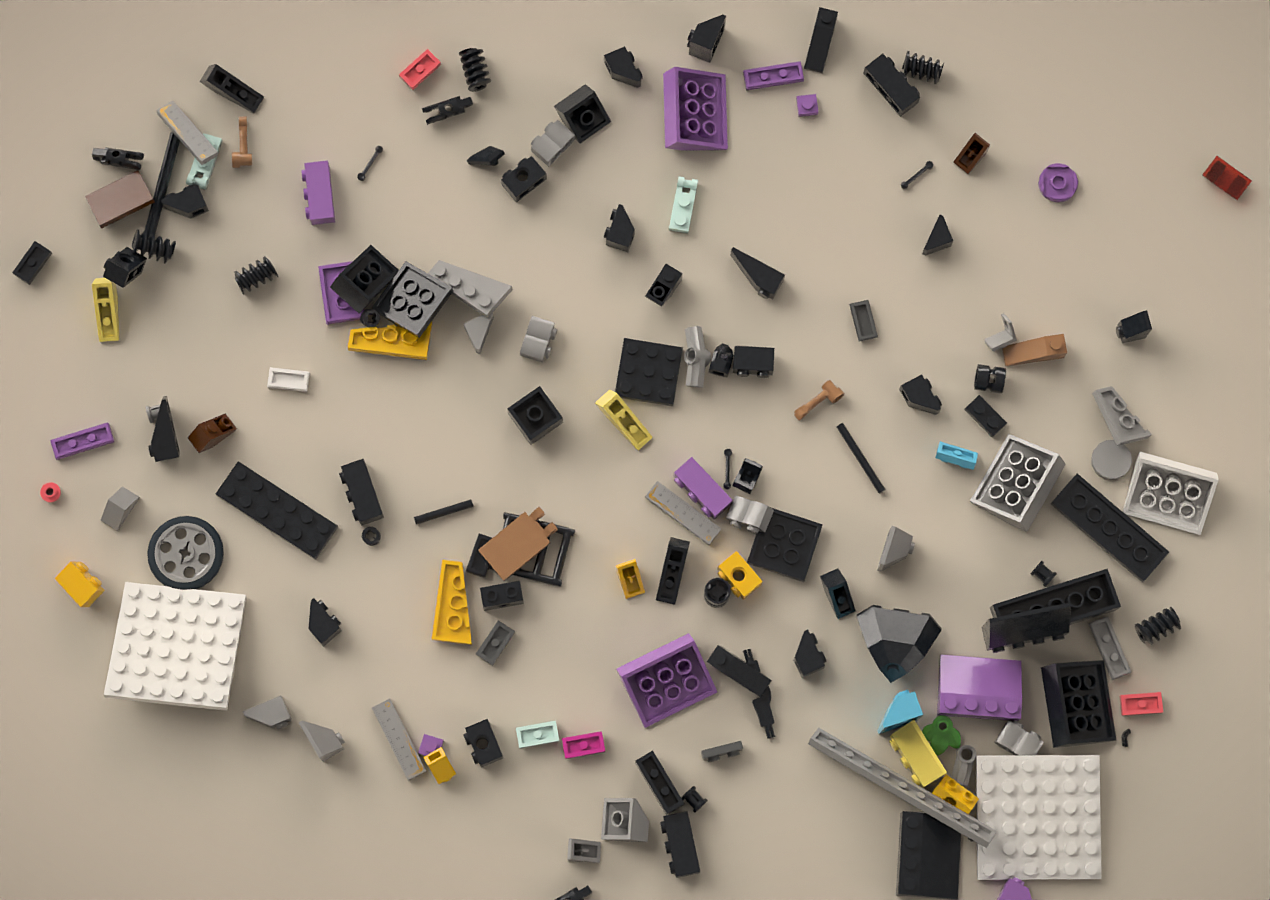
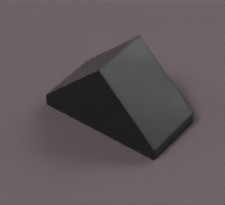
[922,215,953,256]

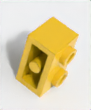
[54,561,105,607]

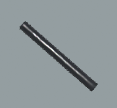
[836,423,886,494]

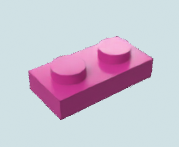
[562,731,605,759]

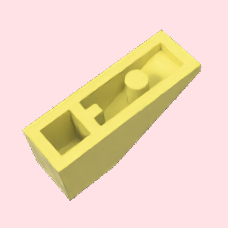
[92,278,119,342]
[595,390,653,450]

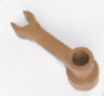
[232,117,252,168]
[794,380,845,420]

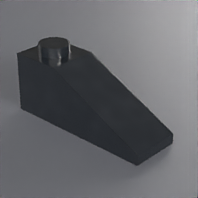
[804,7,838,73]
[199,64,264,113]
[730,247,785,300]
[148,396,180,462]
[656,537,690,605]
[707,645,772,697]

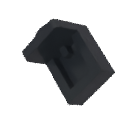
[732,458,763,494]

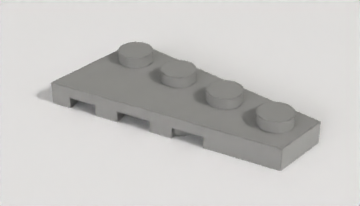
[428,260,513,318]

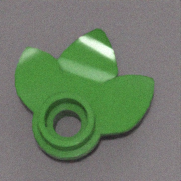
[922,715,961,756]

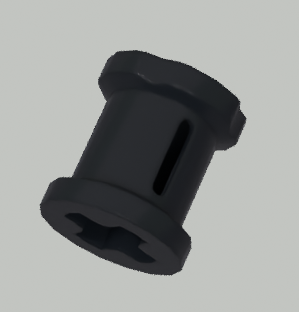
[1030,561,1057,587]
[681,786,708,813]

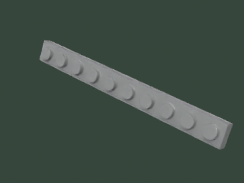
[808,728,997,848]

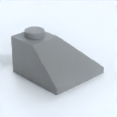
[877,526,915,571]
[299,721,345,762]
[601,798,649,842]

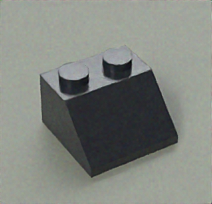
[687,14,726,63]
[554,84,611,143]

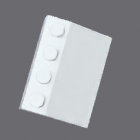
[1123,451,1219,535]

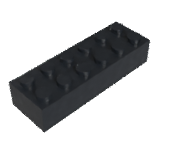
[990,568,1121,625]

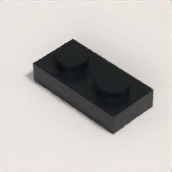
[12,241,52,285]
[964,395,1007,438]

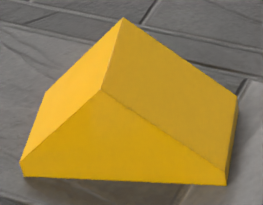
[616,559,645,599]

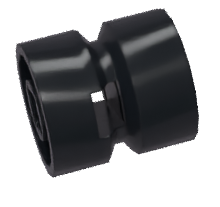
[974,364,1006,394]
[704,578,731,608]

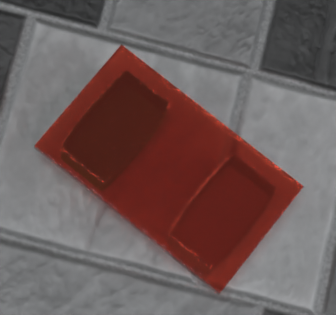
[1202,156,1252,200]

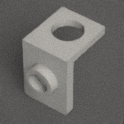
[984,313,1017,351]

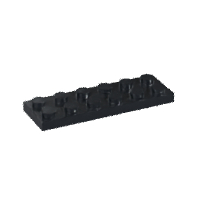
[215,461,338,560]
[1051,473,1169,583]

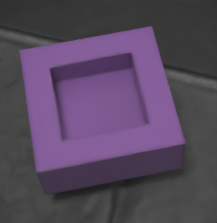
[796,94,818,117]
[418,734,444,756]

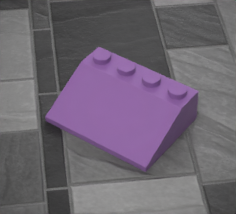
[663,67,728,151]
[616,633,717,728]
[937,655,1022,721]

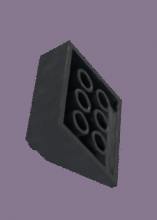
[982,603,1071,653]
[1041,660,1116,748]
[896,811,961,900]

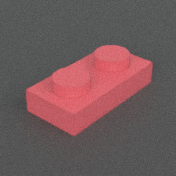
[399,49,441,90]
[1119,692,1163,716]

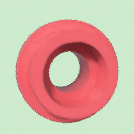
[40,482,61,503]

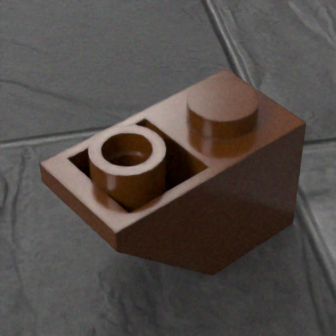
[187,413,237,453]

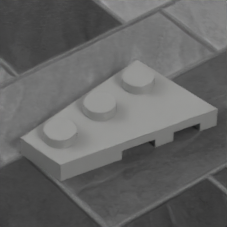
[1092,386,1152,446]

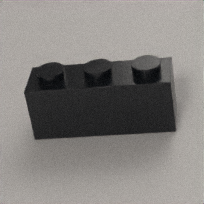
[863,53,920,117]
[339,458,384,526]
[635,750,685,815]
[660,811,700,878]

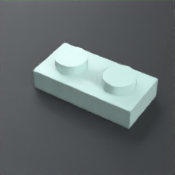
[516,721,559,749]

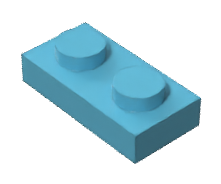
[935,441,978,470]

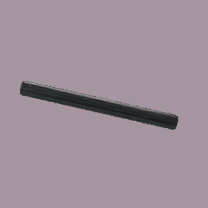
[144,132,180,238]

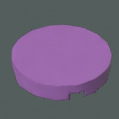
[1038,163,1078,203]

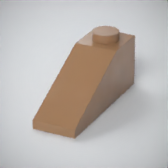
[1002,334,1067,366]

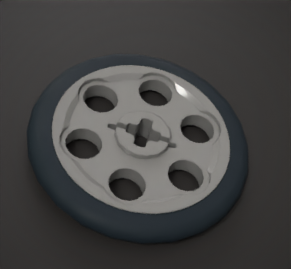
[147,516,224,590]

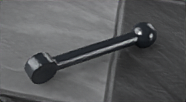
[357,146,383,181]
[901,161,933,189]
[723,449,732,490]

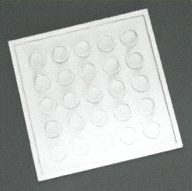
[104,582,246,711]
[976,755,1101,880]

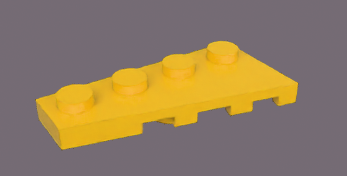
[348,321,432,360]
[432,560,472,645]

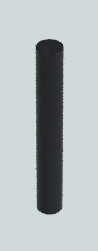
[414,499,474,525]

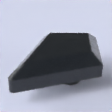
[467,146,505,166]

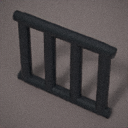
[489,512,575,587]

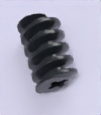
[459,48,491,92]
[902,51,944,84]
[132,229,176,264]
[234,256,279,295]
[1135,607,1181,645]

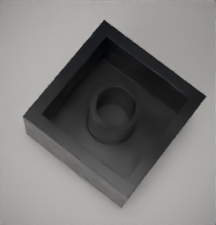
[507,386,563,445]

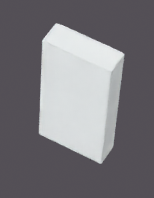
[267,367,310,392]

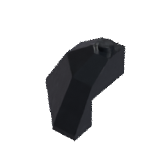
[857,605,942,683]

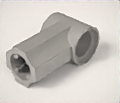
[951,745,976,787]

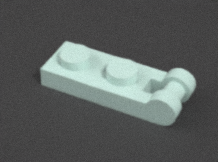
[186,133,223,190]
[669,176,698,234]

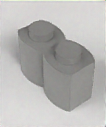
[531,120,575,167]
[520,316,557,363]
[726,496,774,534]
[994,720,1044,755]

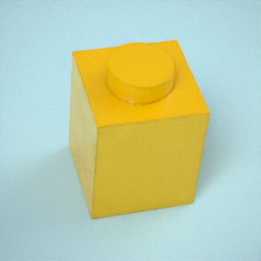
[423,747,456,784]

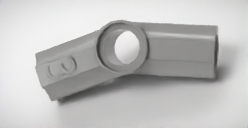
[684,326,711,388]

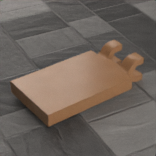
[478,506,558,581]

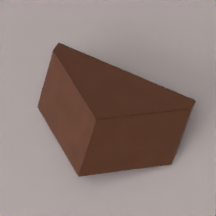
[953,133,990,174]

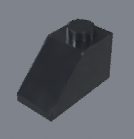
[1116,310,1152,343]
[820,568,856,619]

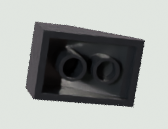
[330,245,399,314]

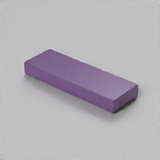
[743,61,804,91]
[50,422,114,460]

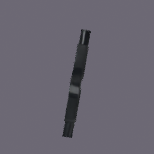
[743,649,776,739]

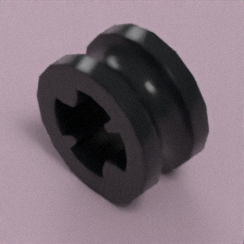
[360,309,380,327]
[362,527,381,546]

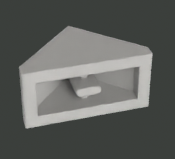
[464,313,494,354]
[101,486,140,531]
[568,838,601,863]

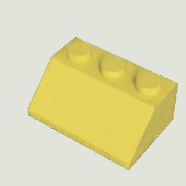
[889,720,947,788]

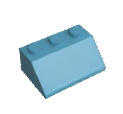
[877,690,923,734]

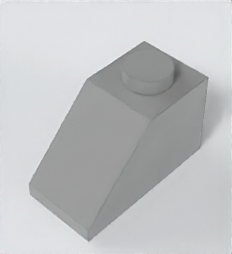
[243,696,292,729]

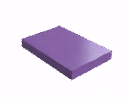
[318,261,365,325]

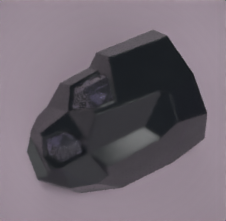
[709,343,734,377]

